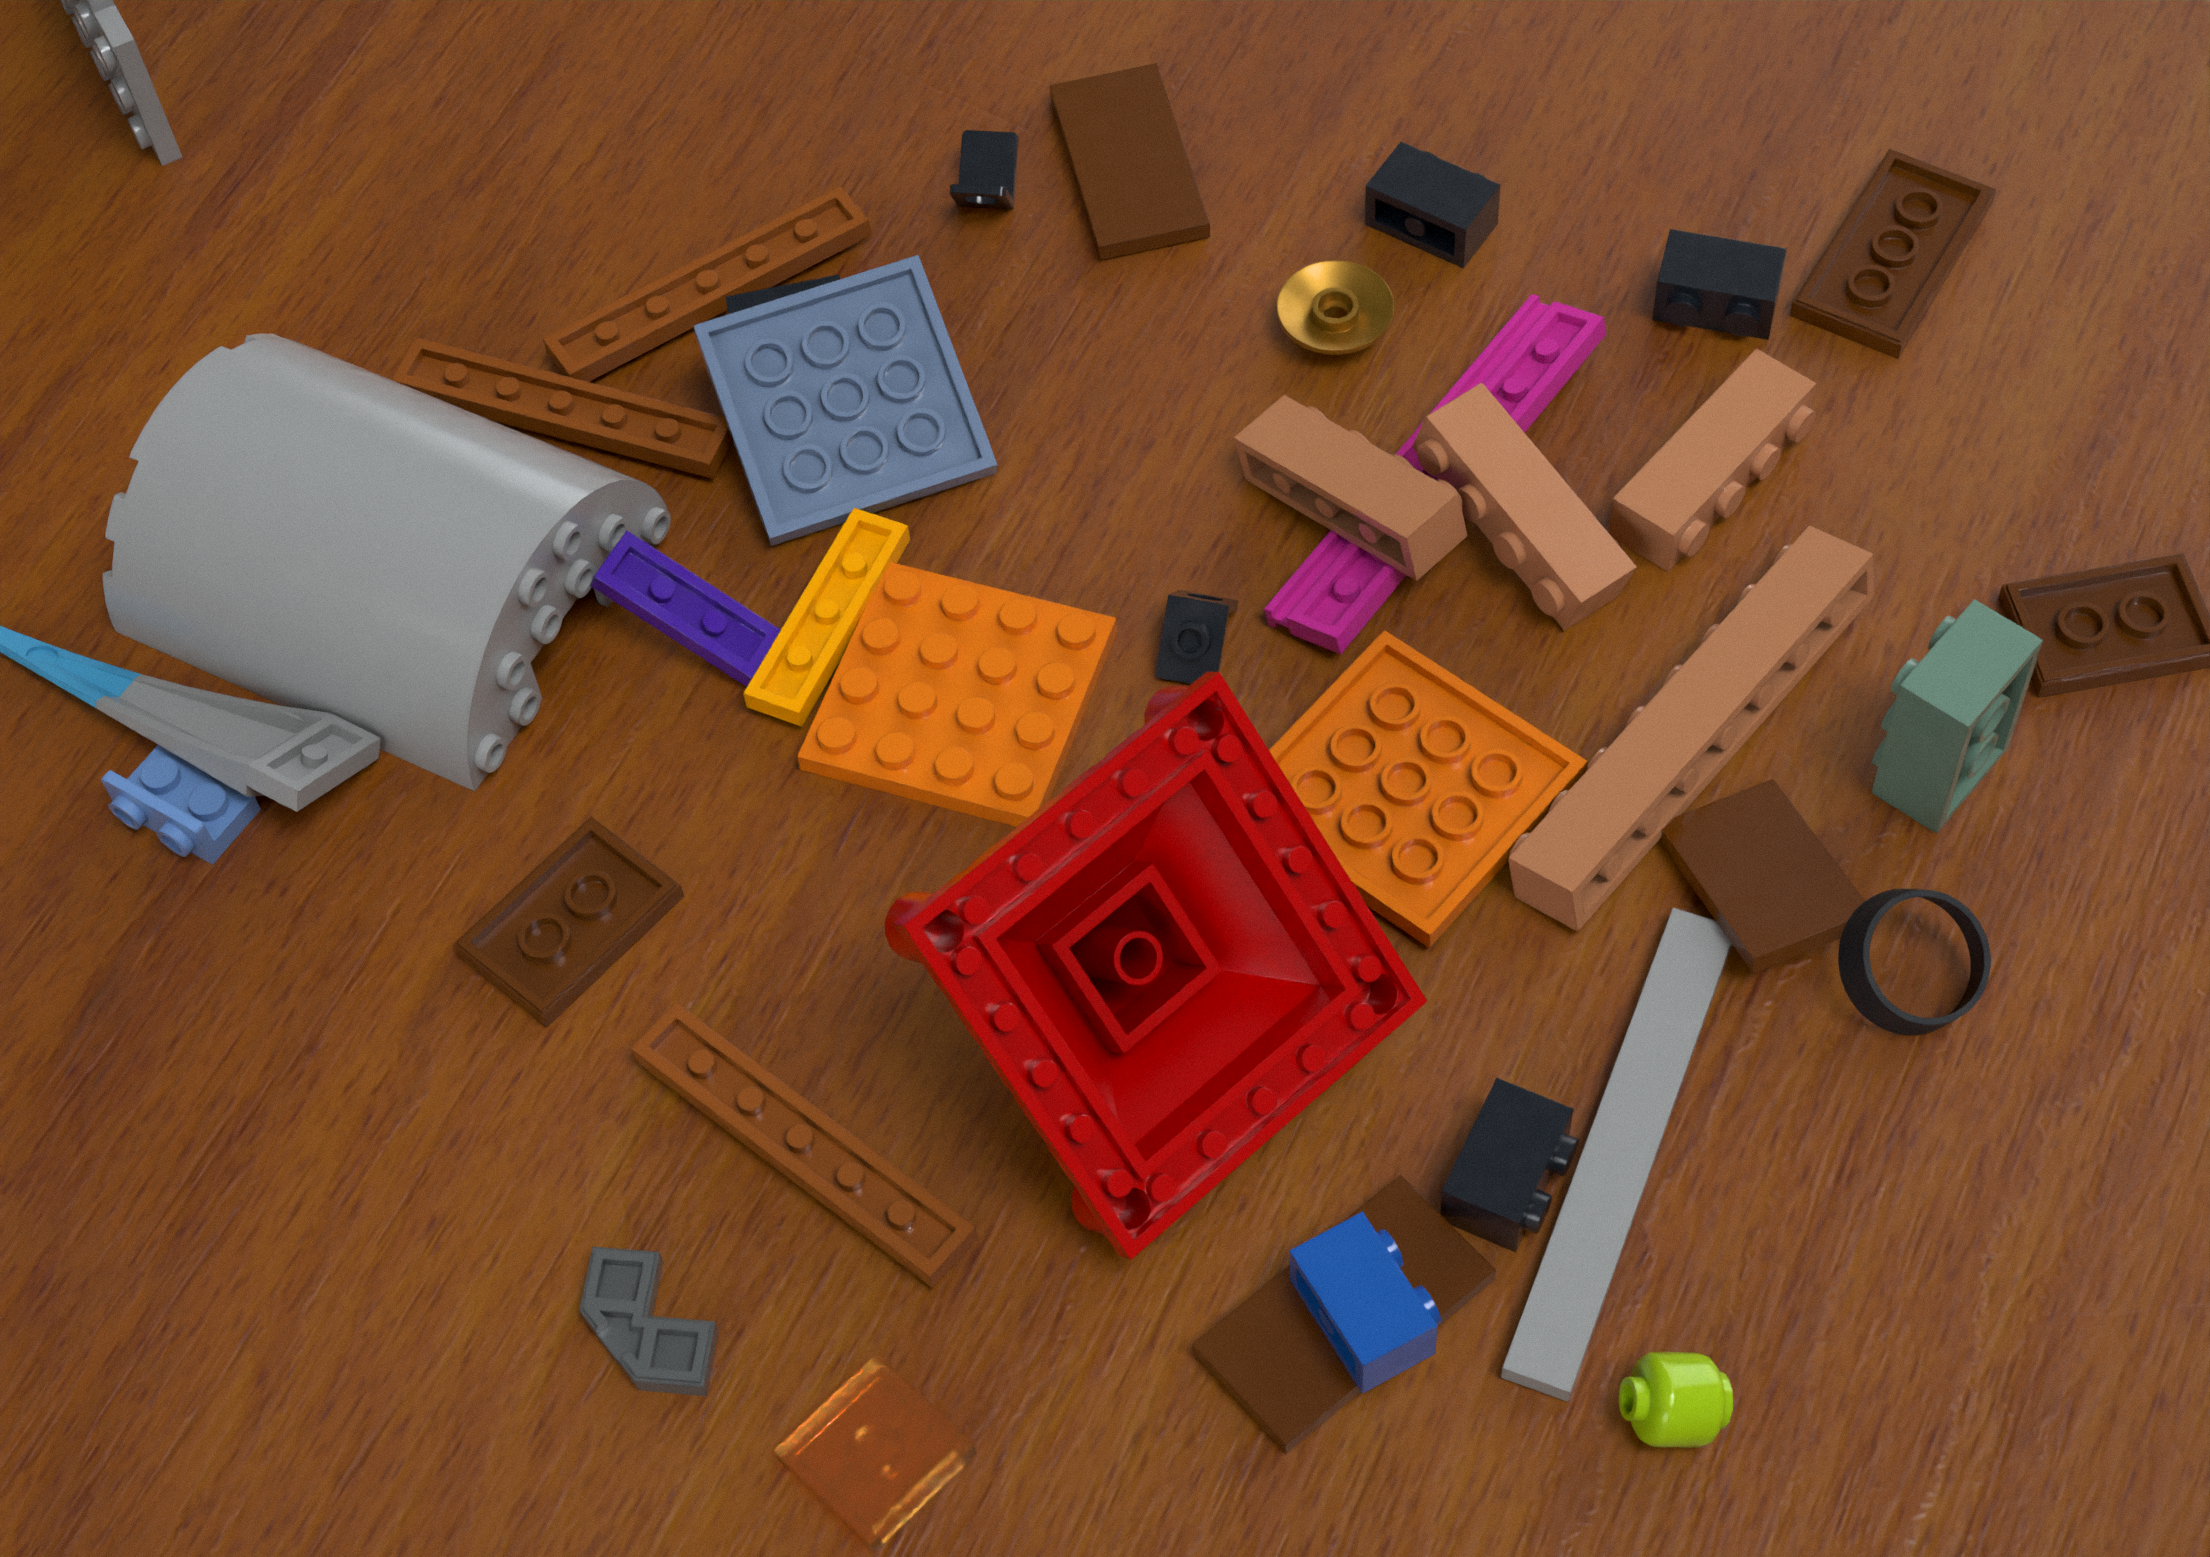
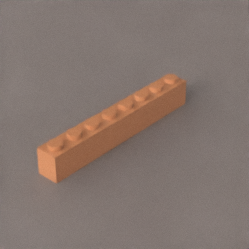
[1508,525,1875,932]

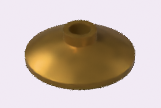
[1277,260,1394,355]

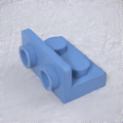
[101,745,261,865]

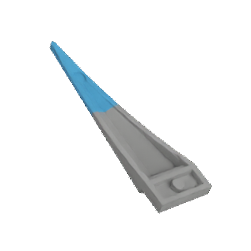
[0,626,381,812]

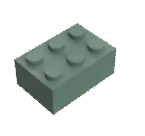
[1871,599,2043,834]

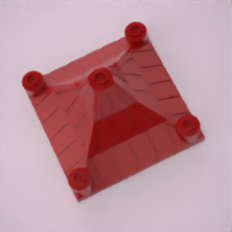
[885,672,1427,1260]

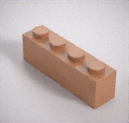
[1609,348,1817,572]
[1412,383,1637,631]
[1234,395,1468,581]

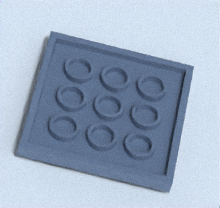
[693,255,998,546]

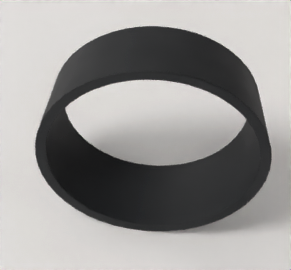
[1838,889,1991,1035]

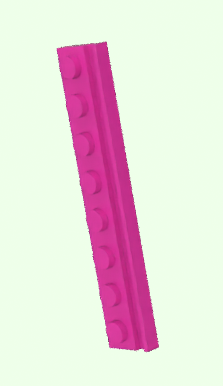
[1264,294,1607,655]

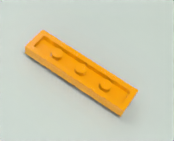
[743,508,910,727]

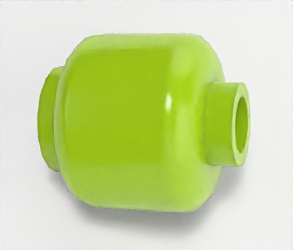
[1619,1352,1733,1448]

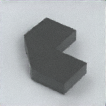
[579,1247,719,1396]

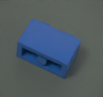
[1289,1211,1441,1394]

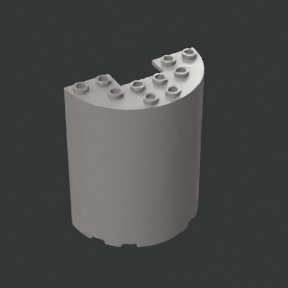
[103,333,671,791]

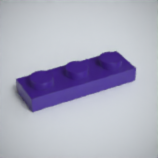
[590,530,781,687]

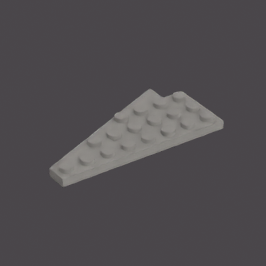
[60,0,183,166]

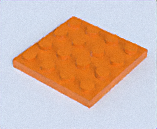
[797,562,1117,827]
[1269,630,1588,948]

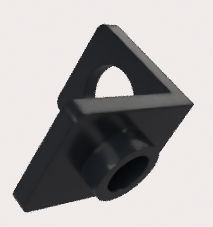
[949,130,1019,210]
[1156,590,1239,684]

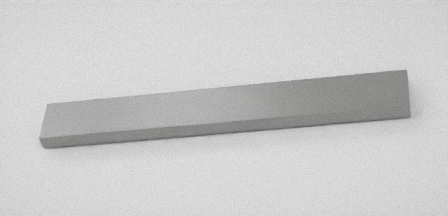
[1501,908,1732,1402]

